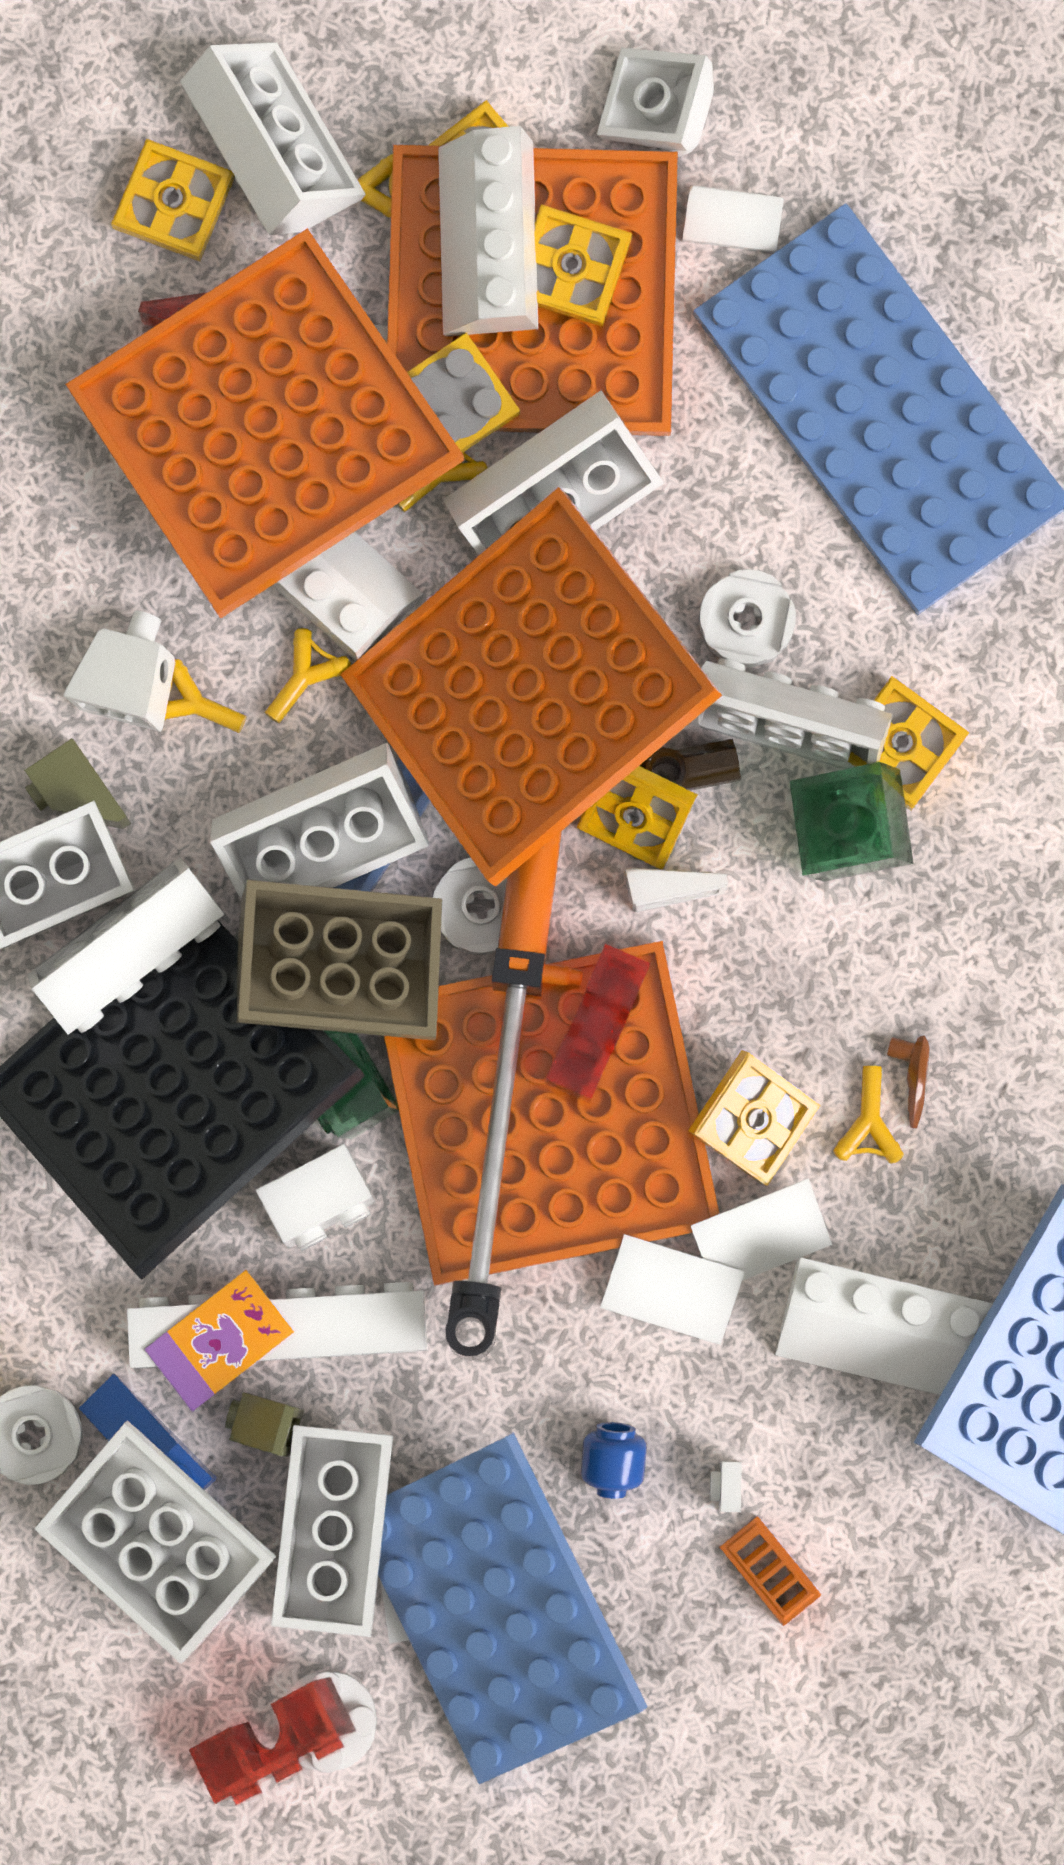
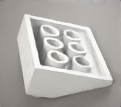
[690,658,892,775]
[35,1421,276,1664]

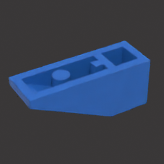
[79,1373,217,1491]

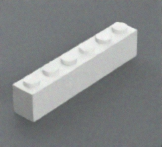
[127,1282,428,1369]

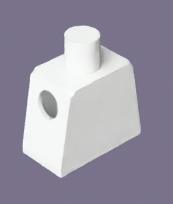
[64,611,175,732]

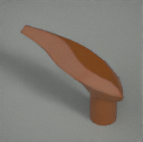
[887,1035,930,1129]

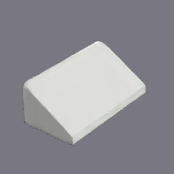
[682,186,784,253]

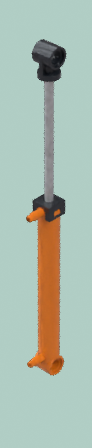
[445,831,583,1361]

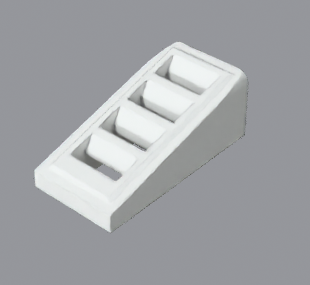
[625,868,728,913]

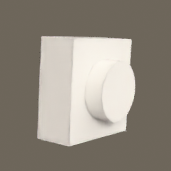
[710,1461,742,1512]

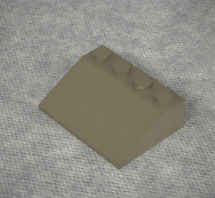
[237,880,442,1040]

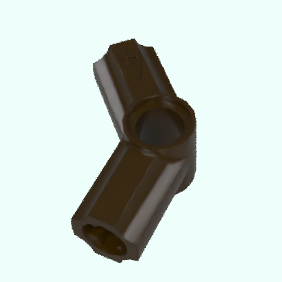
[639,739,741,791]

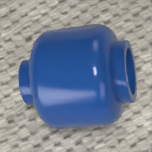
[581,1422,647,1499]

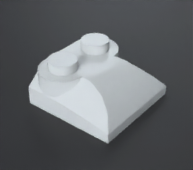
[597,47,714,157]

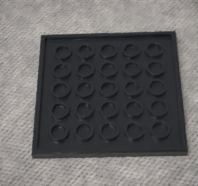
[0,920,365,1280]

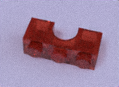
[546,944,651,1104]
[189,1677,356,1806]

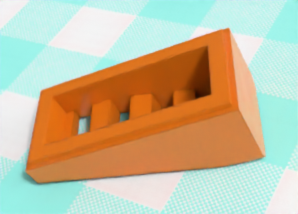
[719,1516,822,1626]

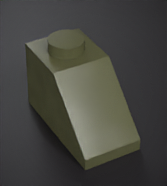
[24,738,131,829]
[225,1392,304,1457]

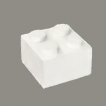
[256,1144,376,1251]

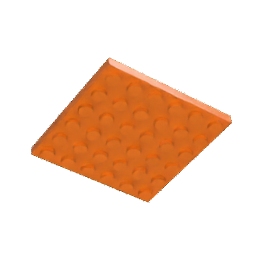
[387,145,678,436]
[65,228,465,619]
[341,487,722,887]
[384,941,720,1286]

